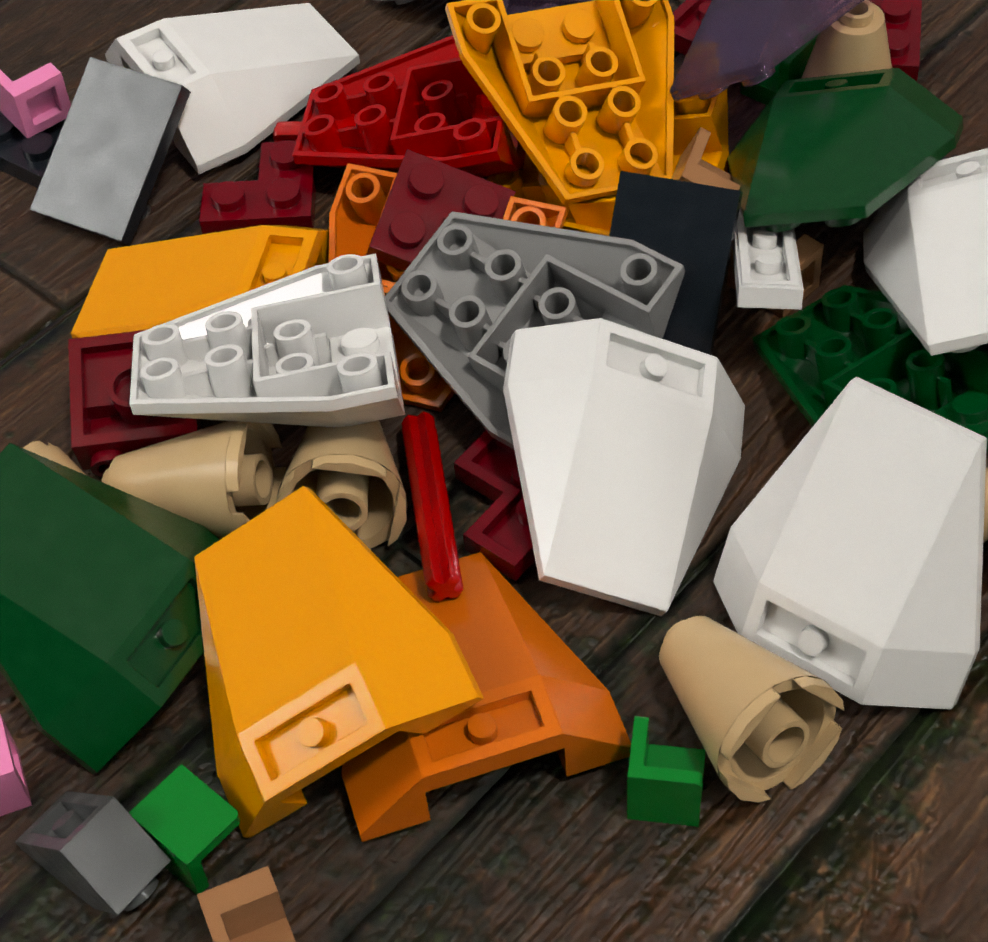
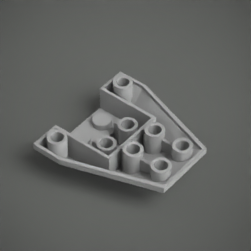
[385,211,685,449]

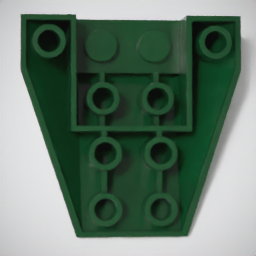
[727,68,964,232]
[752,285,988,453]
[0,443,219,774]

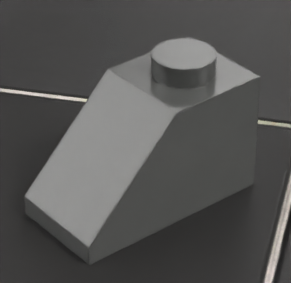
[15,791,171,915]

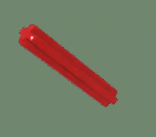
[401,411,464,602]

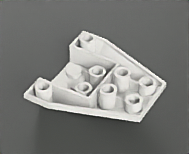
[105,3,360,174]
[863,148,988,356]
[129,253,405,427]
[503,318,745,616]
[713,376,987,709]

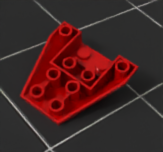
[292,35,526,177]

